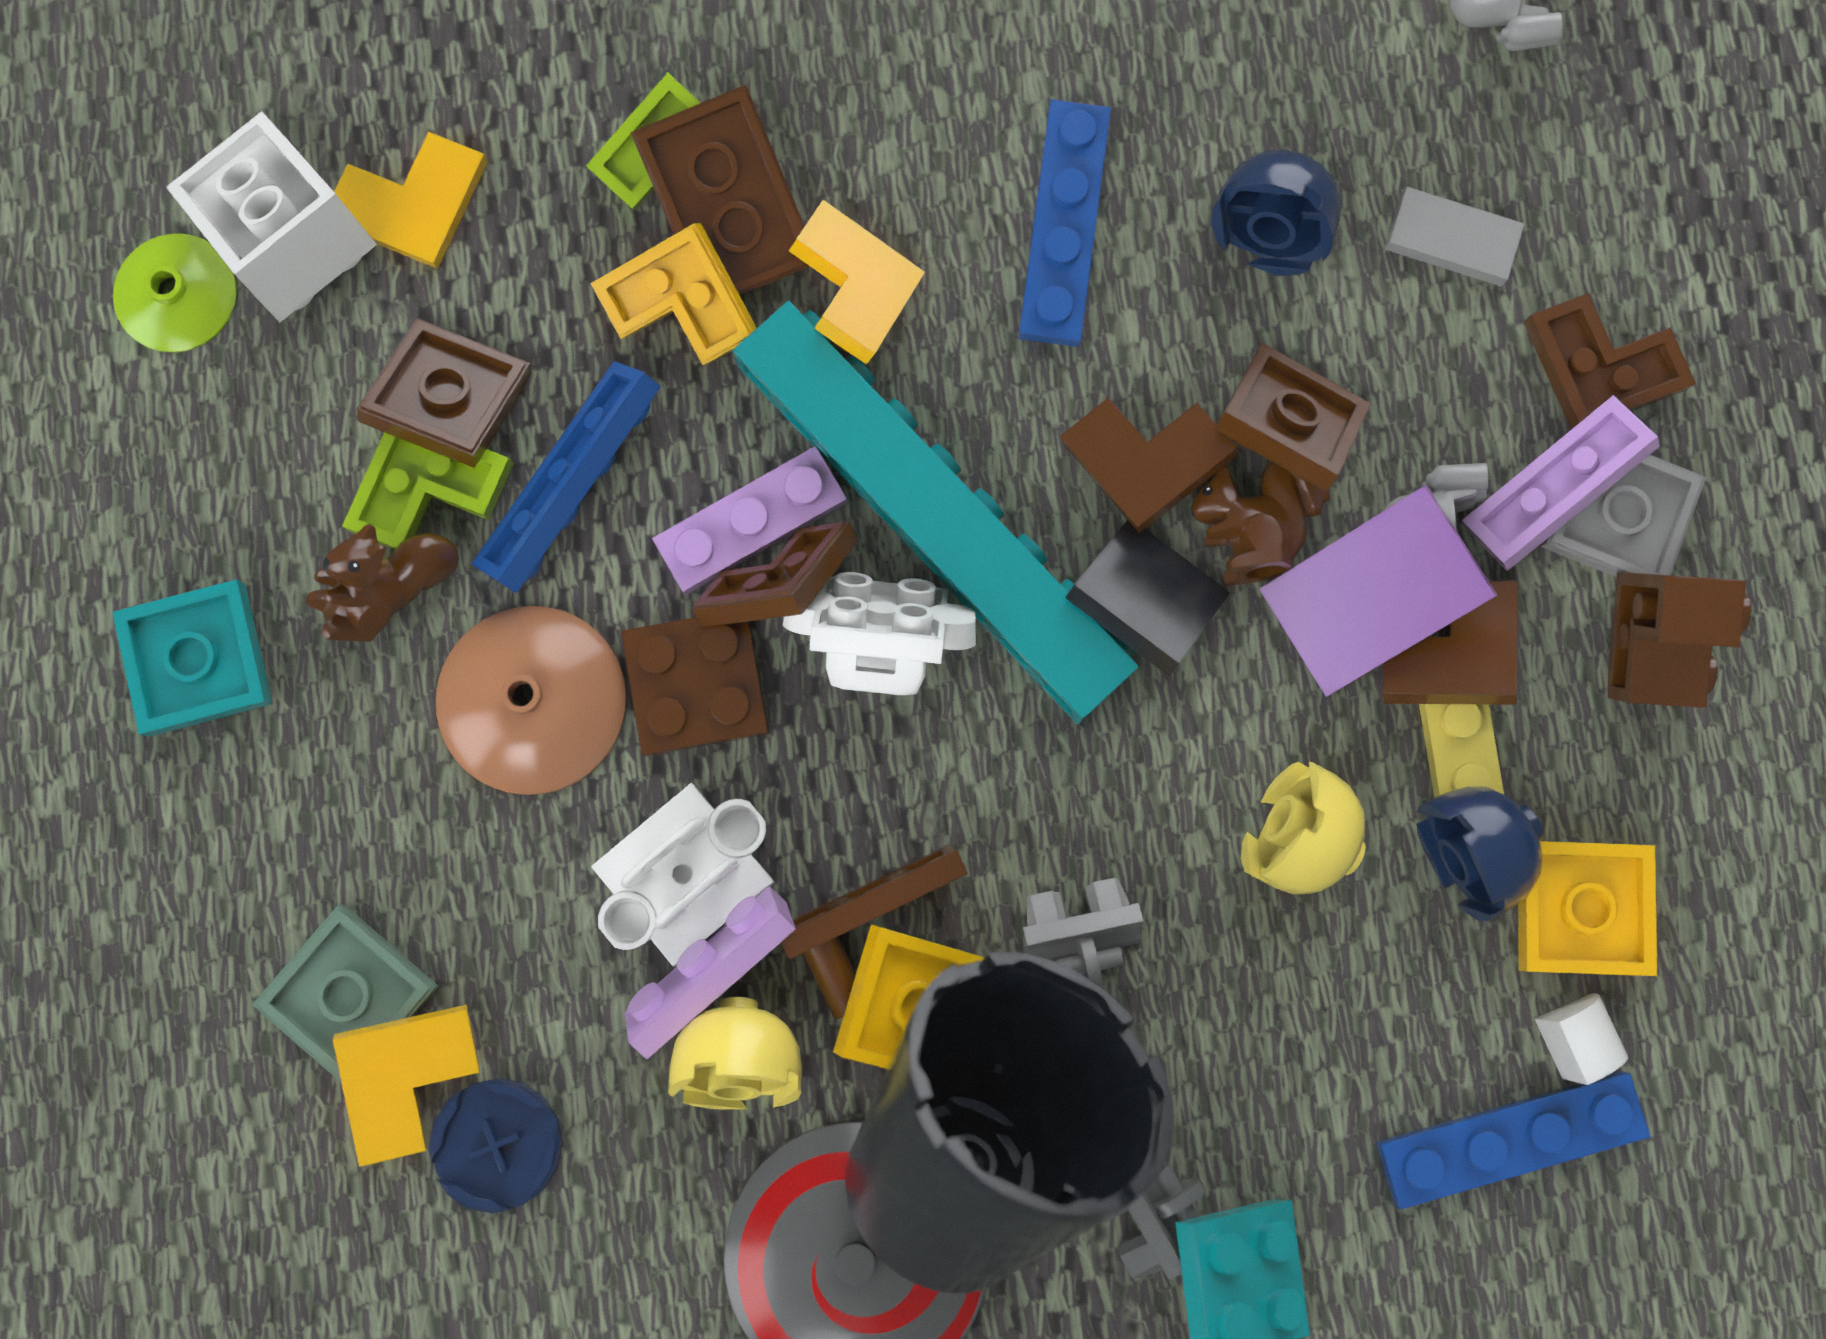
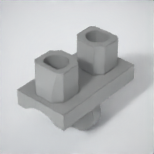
[1023,878,1143,988]

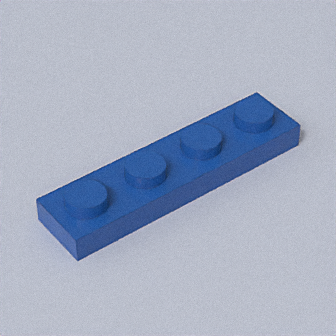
[1018,99,1111,347]
[471,361,661,594]
[1376,1071,1651,1210]

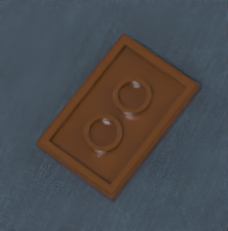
[630,84,810,296]

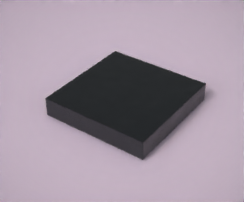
[1065,520,1231,676]

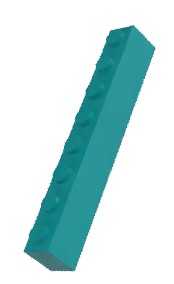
[733,300,1139,725]

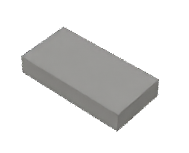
[1385,187,1525,287]

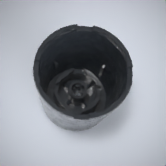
[845,952,1174,1294]

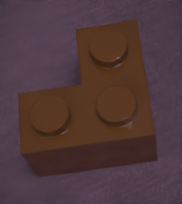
[1607,572,1751,708]

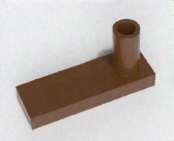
[781,844,968,1019]

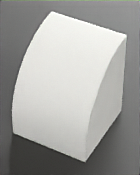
[1535,993,1628,1085]

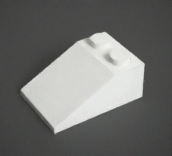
[166,111,377,323]

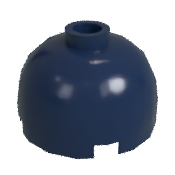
[1211,149,1342,276]
[1416,786,1544,921]

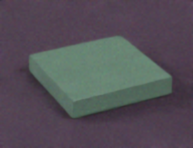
[252,904,439,1082]

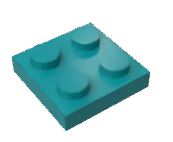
[112,579,273,737]
[1175,1199,1310,1339]

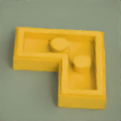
[334,132,488,269]
[789,200,925,365]
[590,223,757,365]
[333,1004,479,1167]

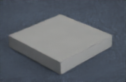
[1541,455,1706,577]

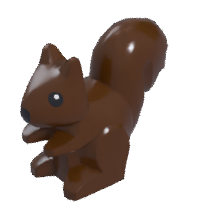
[1191,462,1330,586]
[306,524,459,642]

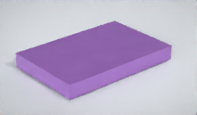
[1259,485,1498,697]

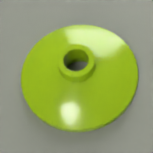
[113,234,237,353]

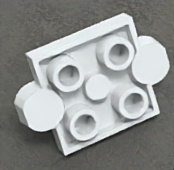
[783,572,976,696]
[591,783,775,967]

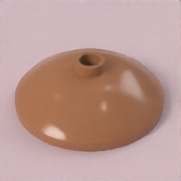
[436,606,627,795]

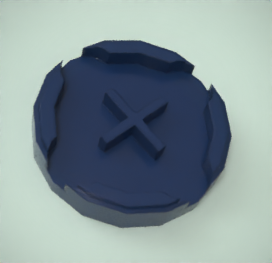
[428,1078,563,1214]

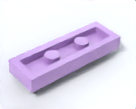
[1462,395,1660,571]
[652,446,847,595]
[624,885,796,1059]

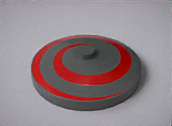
[724,1120,985,1339]

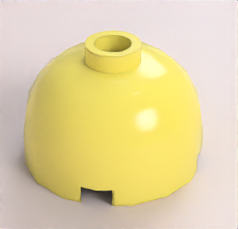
[1241,761,1366,894]
[668,997,802,1109]

